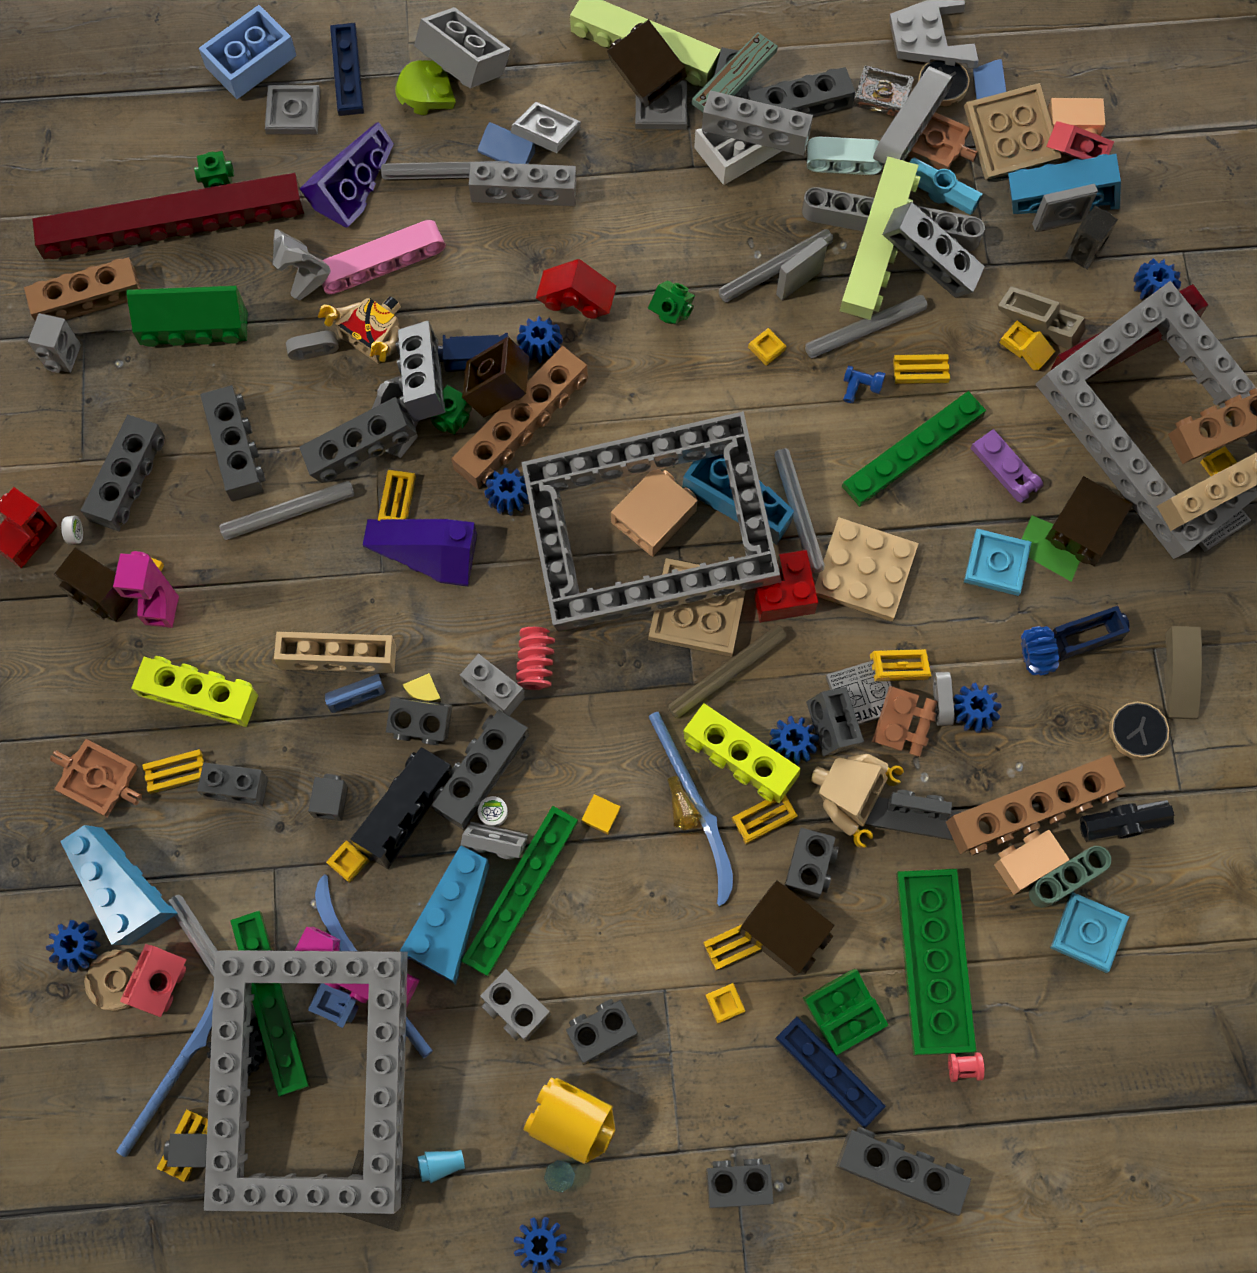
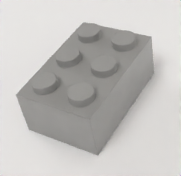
[414,7,511,88]

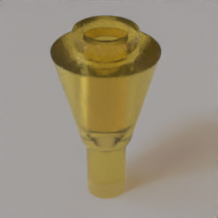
[667,776,702,830]

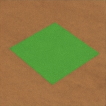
[1022,515,1080,582]

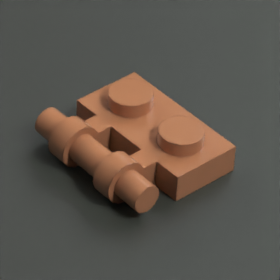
[872,686,937,757]

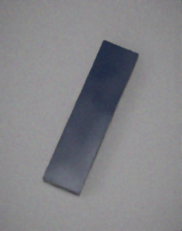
[330,23,364,116]
[775,1016,886,1129]

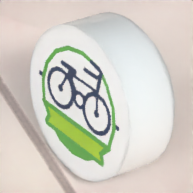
[61,516,83,544]
[478,796,508,827]

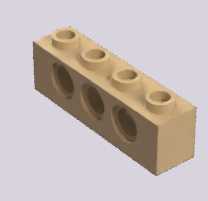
[1157,452,1257,531]
[274,632,397,673]

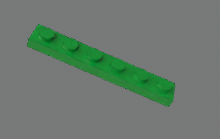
[842,391,986,507]
[462,805,578,977]
[230,911,310,1097]

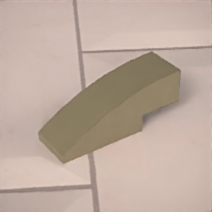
[998,286,1086,349]
[1164,626,1202,719]

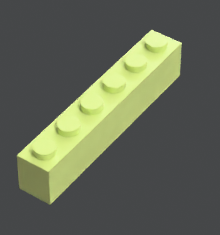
[570,0,721,87]
[840,157,921,320]

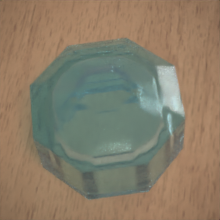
[544,1160,575,1193]

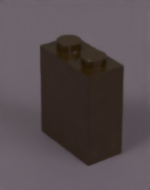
[607,19,687,108]
[1045,476,1133,567]
[738,880,835,976]

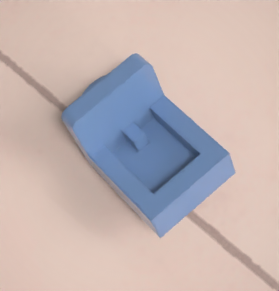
[308,983,359,1028]

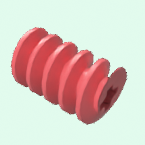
[516,627,555,690]

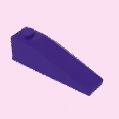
[299,122,394,228]
[363,519,477,587]

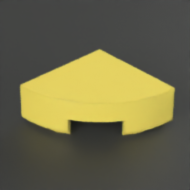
[403,673,441,702]

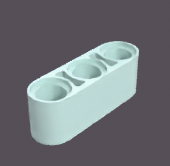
[807,137,882,175]

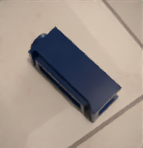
[438,333,508,372]
[1053,606,1130,662]

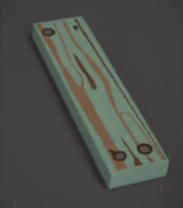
[692,32,778,112]

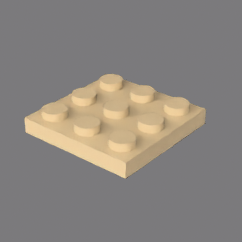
[964,83,1062,180]
[815,517,919,622]
[648,558,746,657]

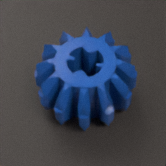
[1133,258,1181,300]
[517,316,563,364]
[484,467,529,516]
[1021,626,1059,676]
[953,683,1002,733]
[769,716,819,766]
[46,920,101,973]
[514,1217,567,1273]

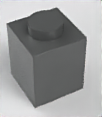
[308,774,348,821]
[164,1134,207,1168]

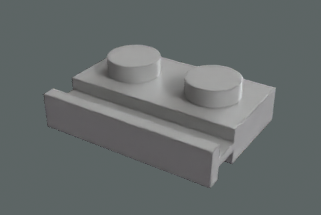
[461,822,528,859]

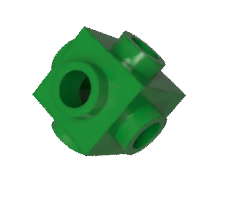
[194,151,235,188]
[648,280,695,324]
[431,385,472,435]

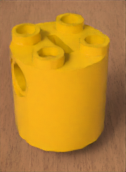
[523,1077,616,1165]

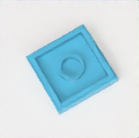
[964,529,1032,596]
[1050,892,1129,973]

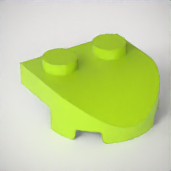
[395,60,456,115]

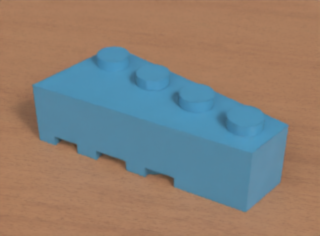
[1008,154,1121,214]
[682,454,794,545]
[60,825,178,945]
[400,845,490,985]

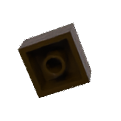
[462,337,529,418]
[54,547,134,622]

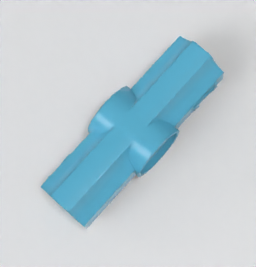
[910,157,983,215]

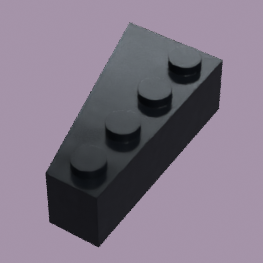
[350,747,452,869]

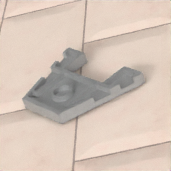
[889,0,979,68]

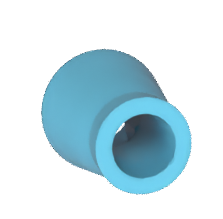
[417,1150,465,1184]

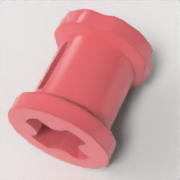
[948,1052,984,1082]

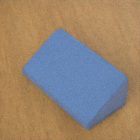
[973,59,1006,100]
[477,122,535,164]
[325,674,385,713]

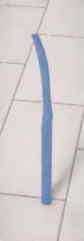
[649,712,733,907]
[315,874,433,1059]
[116,990,214,1158]

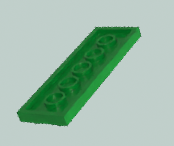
[896,869,976,1056]

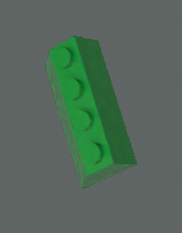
[126,286,248,347]

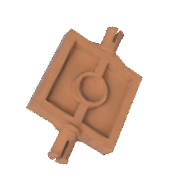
[908,112,978,170]
[50,739,142,818]

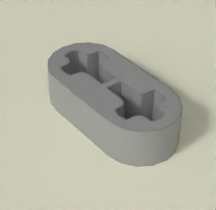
[286,331,339,360]
[933,672,954,726]

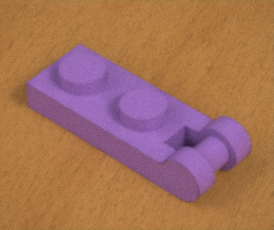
[970,429,1043,503]

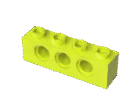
[131,656,258,727]
[683,703,800,804]

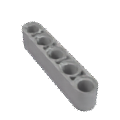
[873,66,953,164]

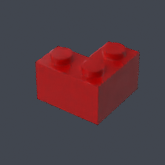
[536,259,617,319]
[0,487,57,569]
[754,550,818,623]

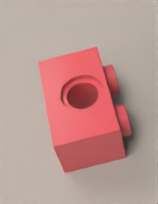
[1046,121,1114,160]
[120,944,186,1017]

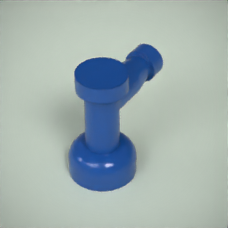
[843,365,886,403]

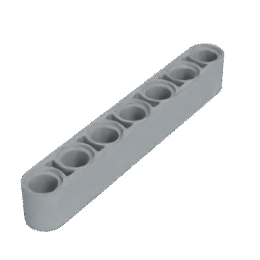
[802,187,985,251]

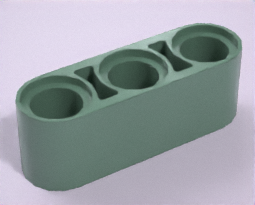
[1029,846,1111,908]

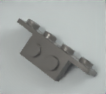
[864,790,961,841]

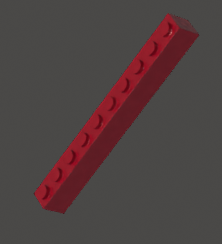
[32,173,304,259]

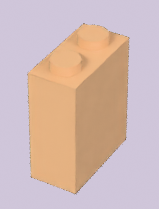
[611,469,698,557]

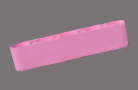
[322,220,446,294]

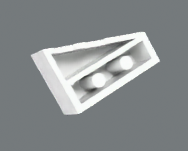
[694,128,782,185]

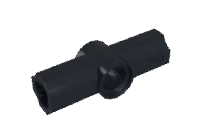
[1080,800,1175,843]

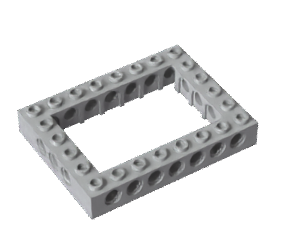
[1035,281,1257,559]
[521,411,781,632]
[204,950,408,1214]

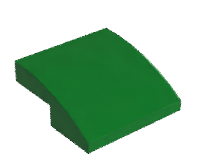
[803,968,889,1056]

